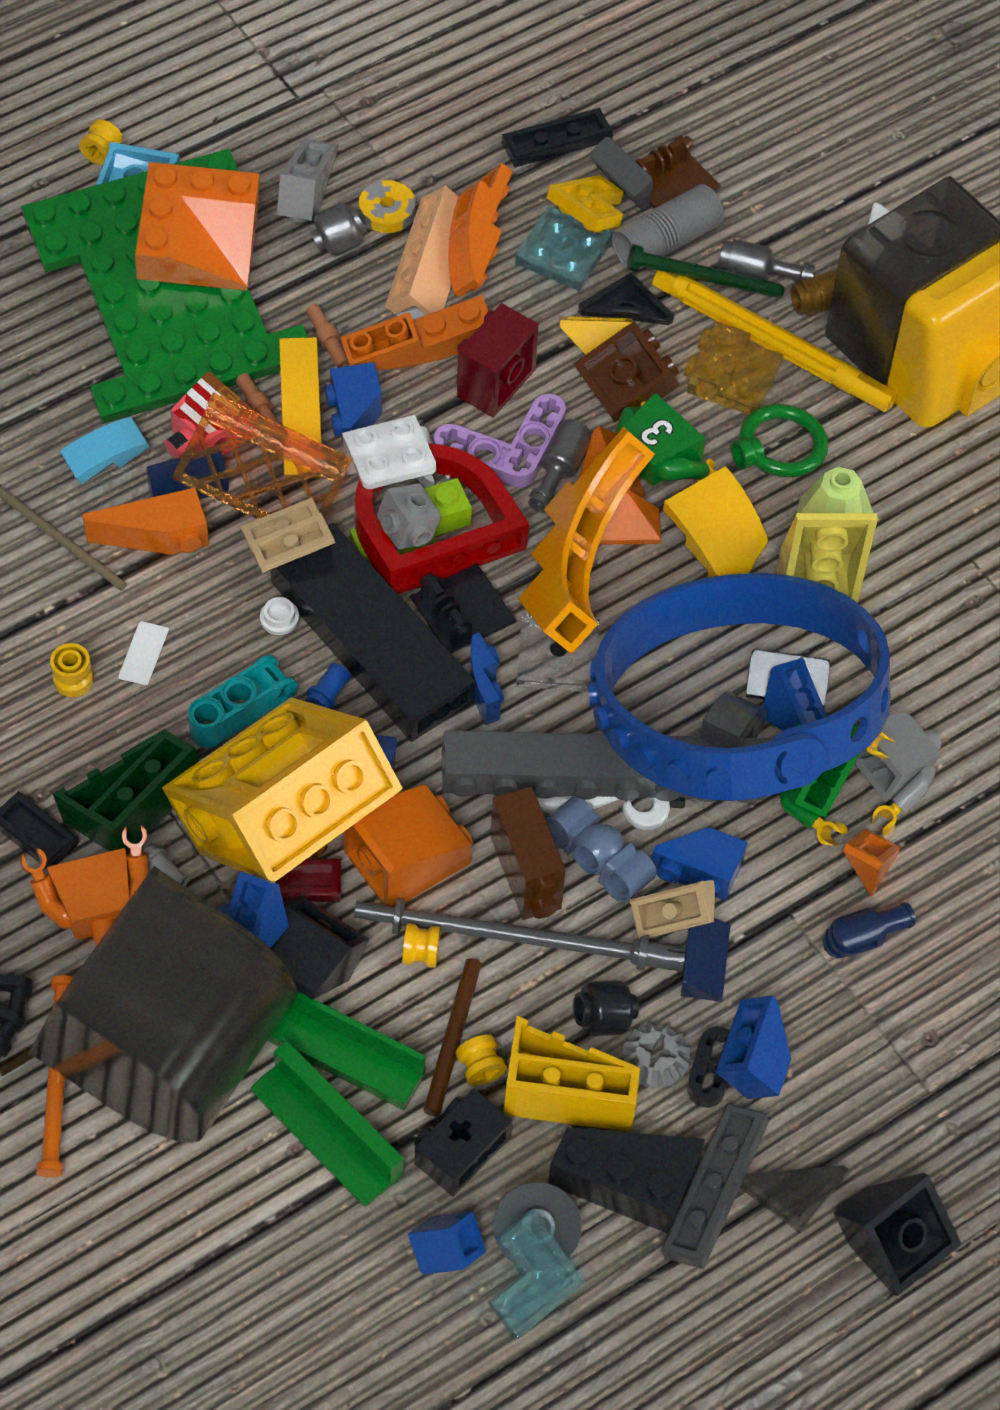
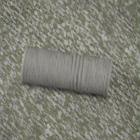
[612,184,724,271]

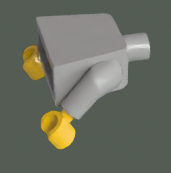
[855,713,941,836]

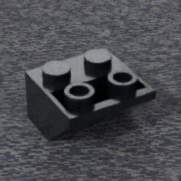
[256,896,369,1000]

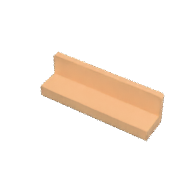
[385,185,459,315]

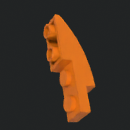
[448,163,513,298]
[340,295,488,370]

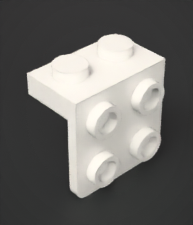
[342,415,436,489]

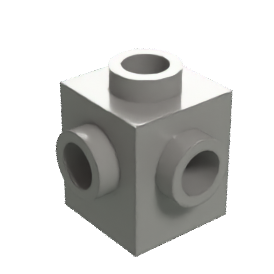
[376,483,442,549]

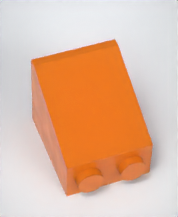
[343,784,473,907]

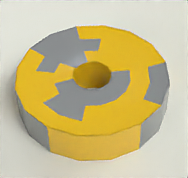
[359,180,415,233]

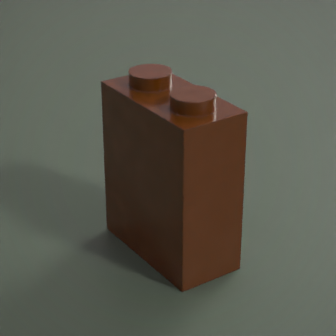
[490,786,566,920]

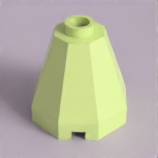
[796,467,873,513]

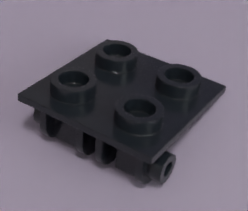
[410,564,517,653]

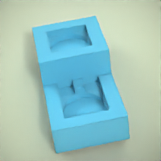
[60,417,150,484]

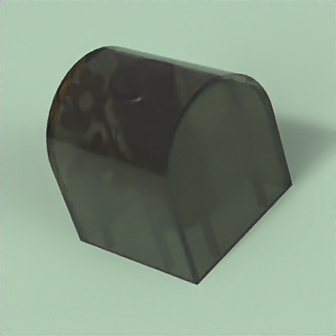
[29,866,297,1143]

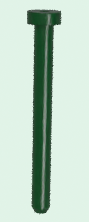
[627,244,785,298]

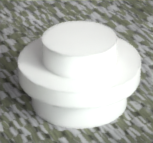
[260,597,299,635]

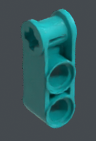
[188,654,299,748]

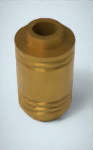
[791,267,861,316]

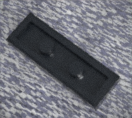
[502,108,613,168]

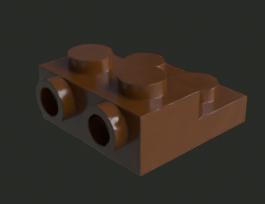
[573,321,680,422]

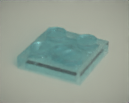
[515,206,613,291]

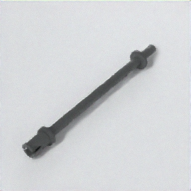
[354,898,686,973]

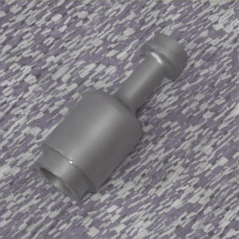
[717,239,815,281]
[528,419,590,513]

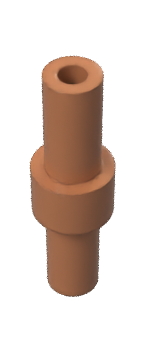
[306,304,349,368]
[236,373,283,437]

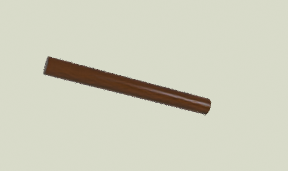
[423,958,482,1117]

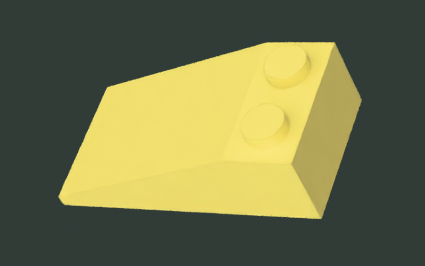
[776,513,878,603]

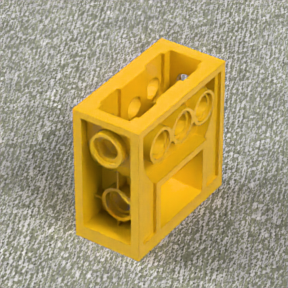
[162,697,403,882]

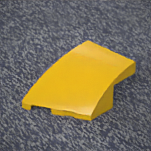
[663,466,768,578]

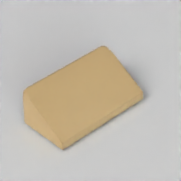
[630,880,715,940]

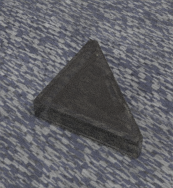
[740,1165,849,1233]

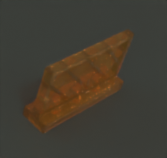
[172,392,352,519]

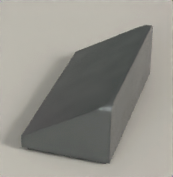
[589,137,653,210]

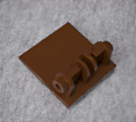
[634,136,721,208]

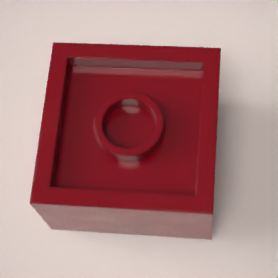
[456,303,539,418]

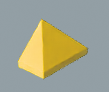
[559,316,633,355]

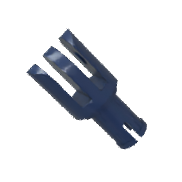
[823,902,916,958]

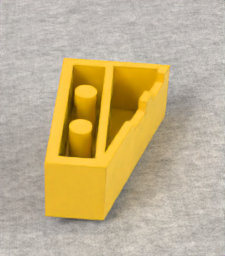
[504,1015,640,1133]

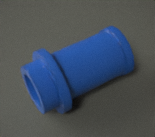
[305,663,351,709]

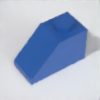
[715,996,791,1099]

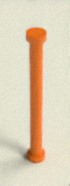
[36,975,77,1178]

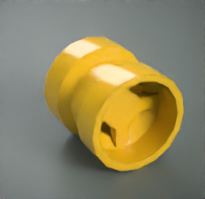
[50,643,93,698]

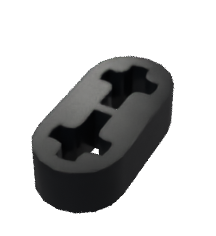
[687,1027,730,1108]

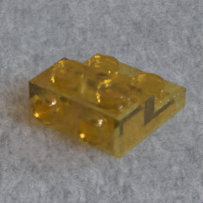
[684,321,784,415]

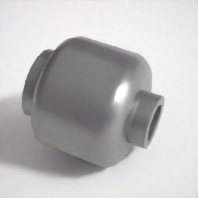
[310,203,366,257]

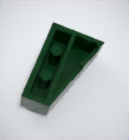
[53,729,199,855]

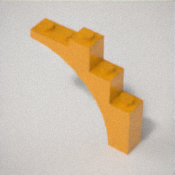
[518,427,655,654]

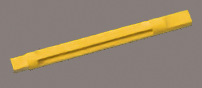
[652,270,898,412]

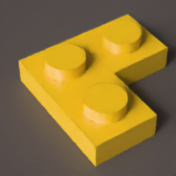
[546,175,624,233]

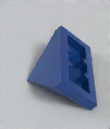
[763,658,827,730]
[216,871,289,966]

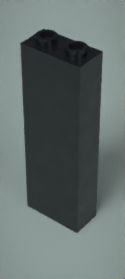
[270,522,475,742]

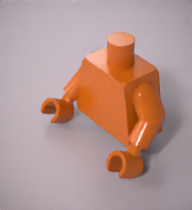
[19,825,150,952]

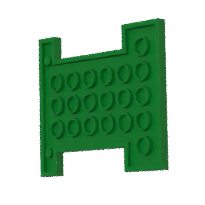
[21,149,308,424]

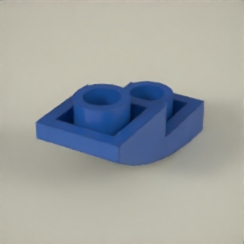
[470,632,504,725]

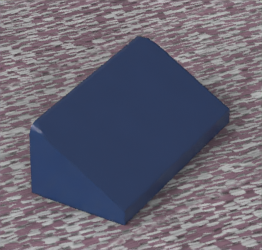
[146,448,229,499]
[680,918,731,1002]

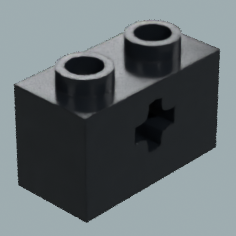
[414,1088,512,1197]

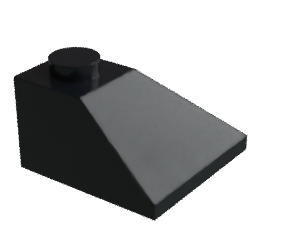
[834,1173,962,1296]

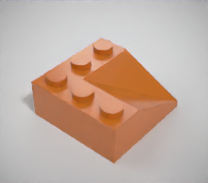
[135,162,259,291]

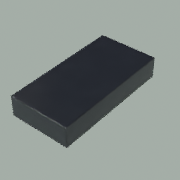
[0,791,79,870]

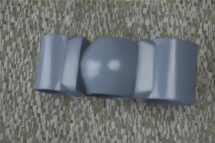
[545,797,657,902]

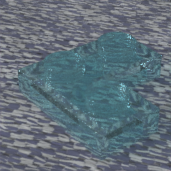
[487,1211,586,1339]

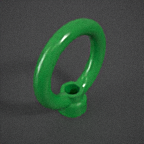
[731,404,828,478]

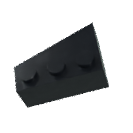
[548,1127,705,1234]

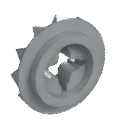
[622,1022,690,1088]

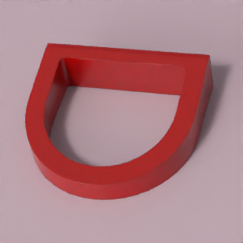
[354,444,529,594]

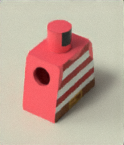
[164,372,259,458]

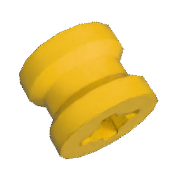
[79,119,123,165]
[402,923,441,968]
[456,1034,507,1086]

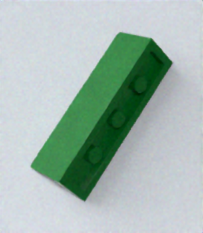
[255,981,425,1111]
[251,1040,404,1207]

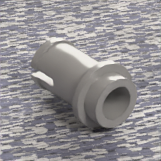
[143,845,189,897]

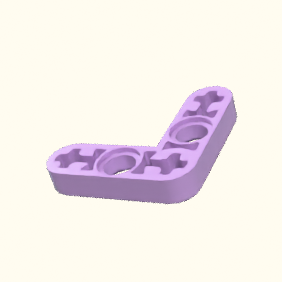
[433,394,566,488]

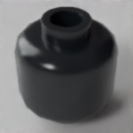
[573,980,639,1036]

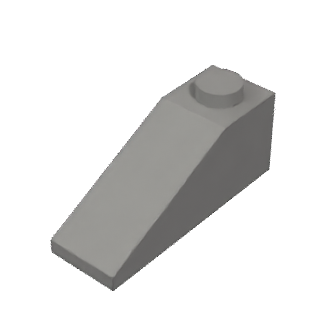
[277,139,338,222]

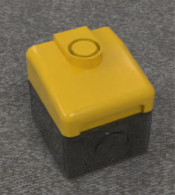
[825,176,1000,427]

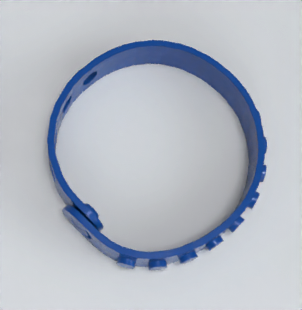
[588,573,891,801]

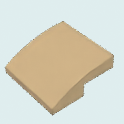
[241,497,335,573]

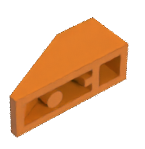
[82,488,209,555]

